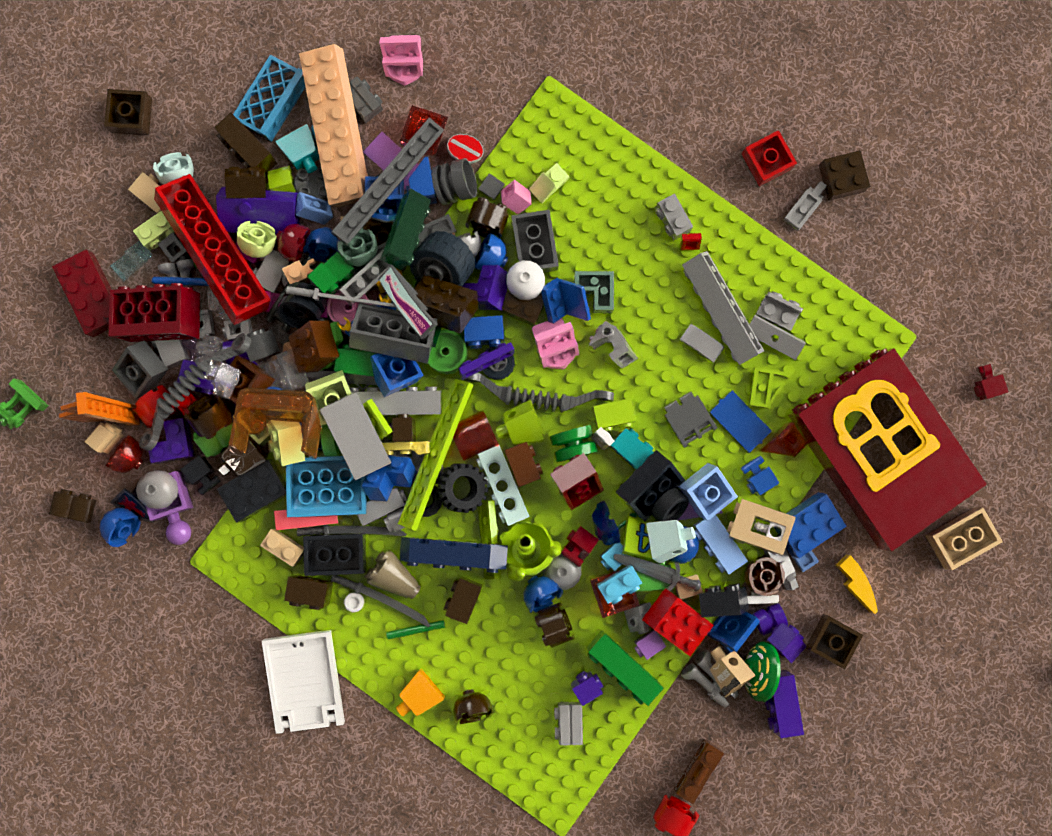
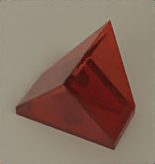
[760,422,807,458]

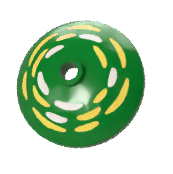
[745,642,781,702]

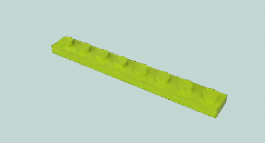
[398,379,473,531]

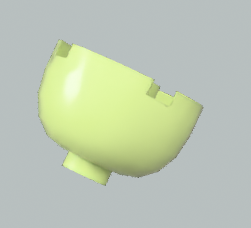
[237,221,277,258]

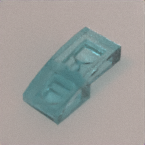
[110,240,152,282]

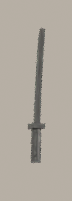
[297,524,407,536]
[331,575,430,627]

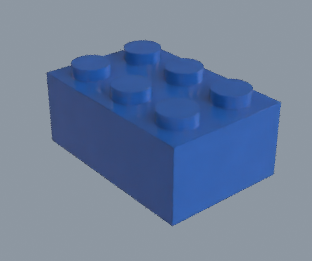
[774,492,847,558]

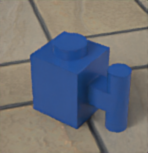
[740,456,779,496]

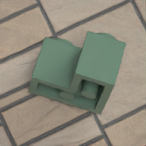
[574,271,614,313]

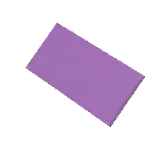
[363,132,419,190]

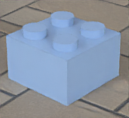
[678,463,738,521]

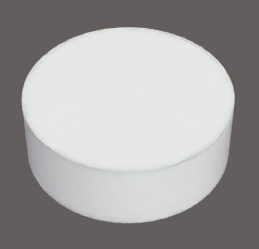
[344,592,364,612]

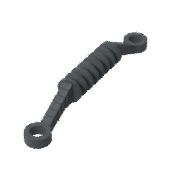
[139,333,251,451]
[461,373,614,413]

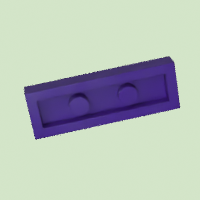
[459,342,514,380]

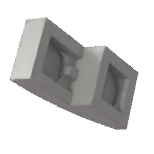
[680,324,725,363]

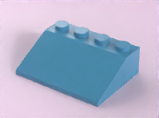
[286,456,367,518]

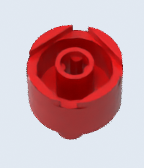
[132,385,180,428]
[653,795,699,836]

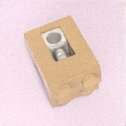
[727,499,796,556]

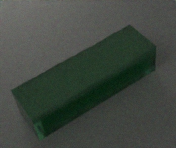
[380,189,431,270]

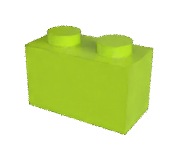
[592,398,636,432]

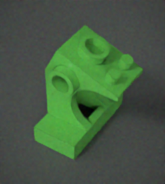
[0,378,49,429]

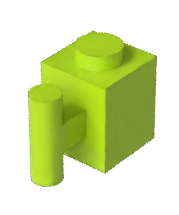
[266,165,296,192]

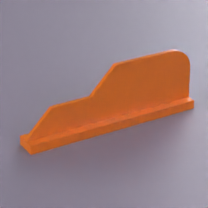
[59,392,140,426]

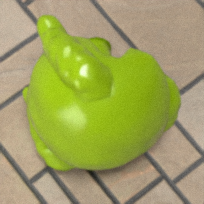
[500,520,562,581]

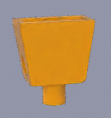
[396,668,445,717]

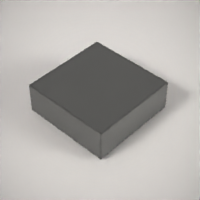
[478,173,505,200]

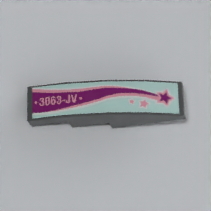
[378,265,438,339]

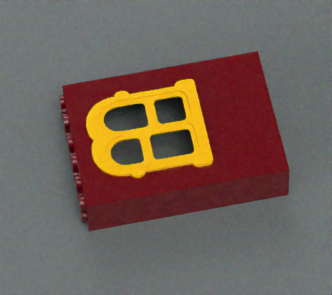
[788,348,987,551]

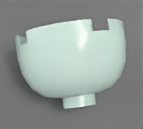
[153,152,194,184]

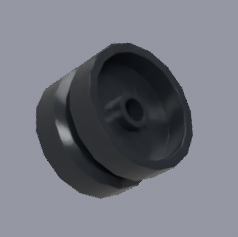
[277,282,327,330]

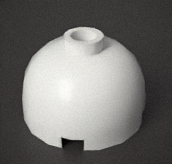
[506,260,545,300]

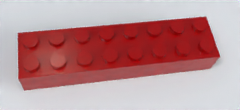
[154,174,271,325]

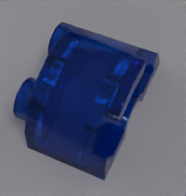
[592,500,620,545]

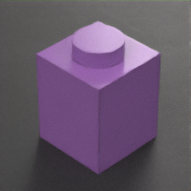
[634,629,666,660]

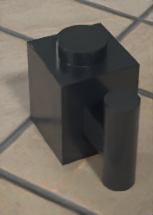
[181,455,221,496]

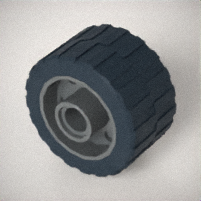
[409,231,475,286]

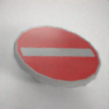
[446,134,484,164]

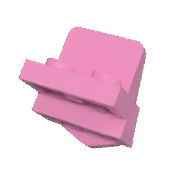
[380,35,423,86]
[532,318,579,369]

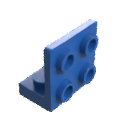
[541,278,591,323]

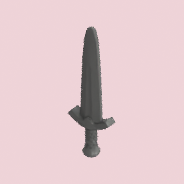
[614,554,701,591]

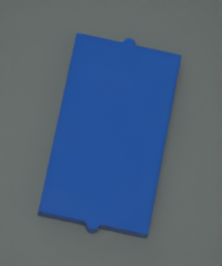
[709,390,772,453]

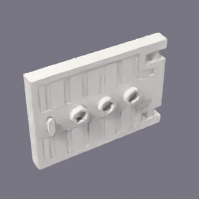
[262,630,345,734]

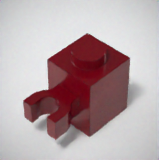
[974,364,1009,401]

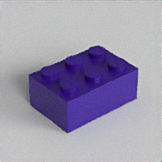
[765,670,804,738]

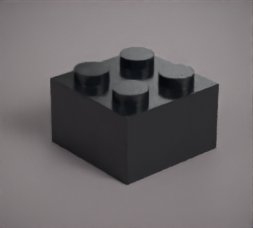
[699,584,749,618]

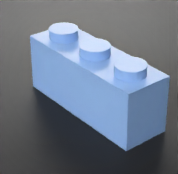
[693,515,748,574]

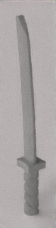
[286,286,396,307]

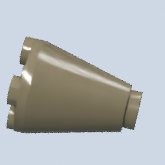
[364,550,421,599]

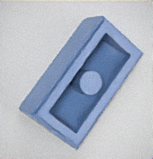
[295,192,333,224]

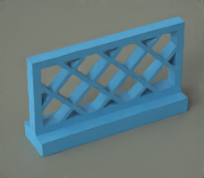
[233,55,305,142]

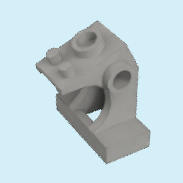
[589,321,638,369]

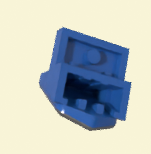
[364,176,405,223]

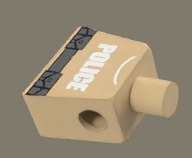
[710,647,756,698]

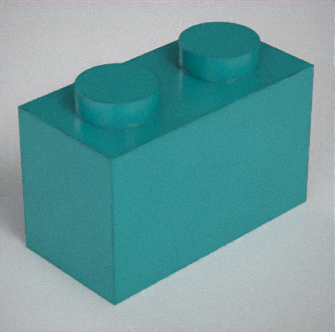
[610,428,654,469]

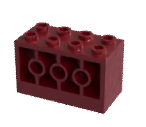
[109,283,200,342]

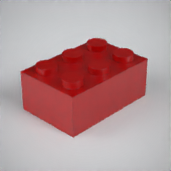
[642,588,714,657]

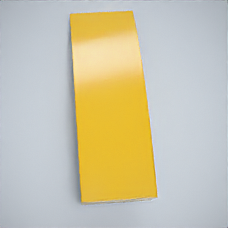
[835,555,878,614]

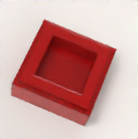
[680,233,702,250]

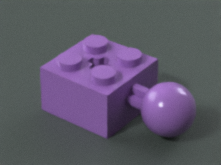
[145,471,193,545]

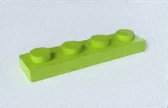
[478,500,502,579]

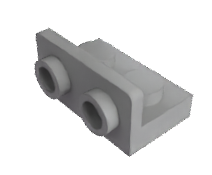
[755,291,803,332]

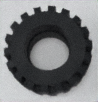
[435,463,488,513]

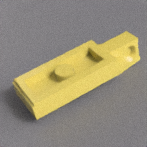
[382,441,430,455]

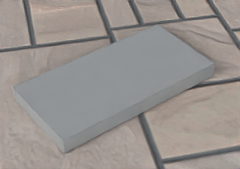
[320,392,391,480]

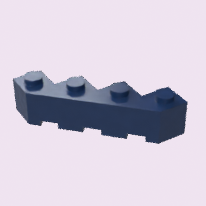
[400,537,508,573]

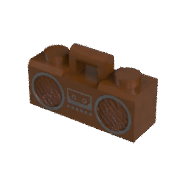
[674,739,724,804]

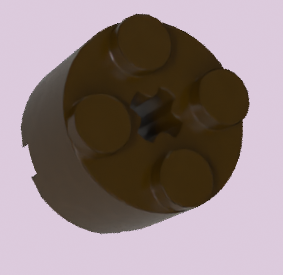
[465,197,509,238]
[184,393,233,439]
[535,602,575,648]

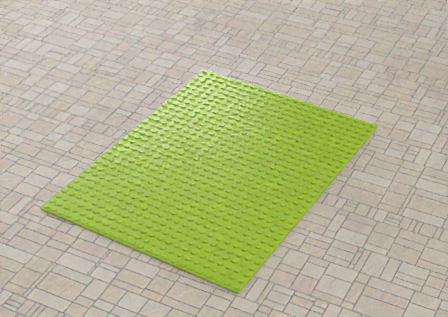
[190,76,916,836]

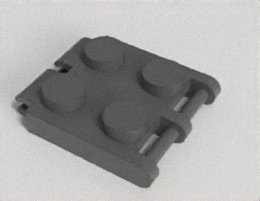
[664,392,717,448]

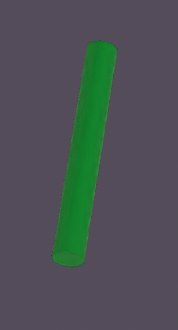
[386,620,445,640]

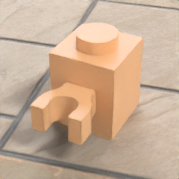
[282,258,315,284]

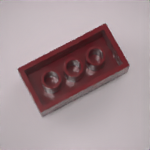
[52,249,112,337]

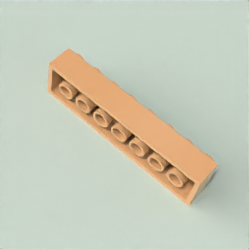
[299,44,368,207]

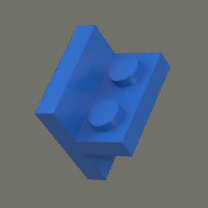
[707,612,760,653]

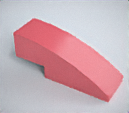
[274,510,338,530]

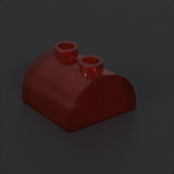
[399,105,448,156]
[453,410,499,461]
[590,568,640,618]

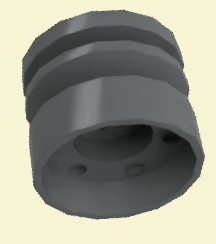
[432,158,477,205]

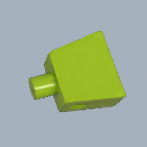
[495,400,544,445]

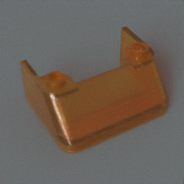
[229,388,321,459]

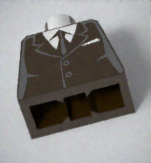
[218,429,268,476]

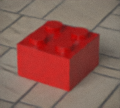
[741,130,797,187]

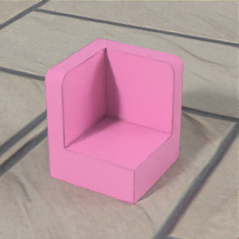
[501,180,532,214]

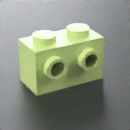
[133,211,174,250]

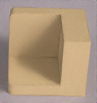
[675,574,703,599]

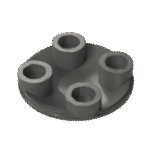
[294,167,327,200]

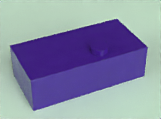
[216,187,299,235]

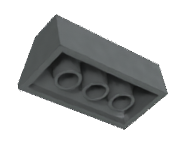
[349,303,437,364]

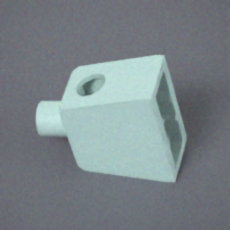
[646,520,696,563]

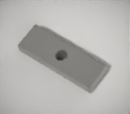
[749,315,806,360]

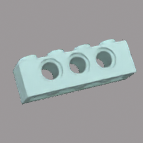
[476,445,530,526]

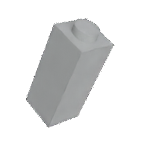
[358,488,407,526]

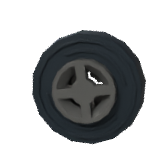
[483,347,515,380]

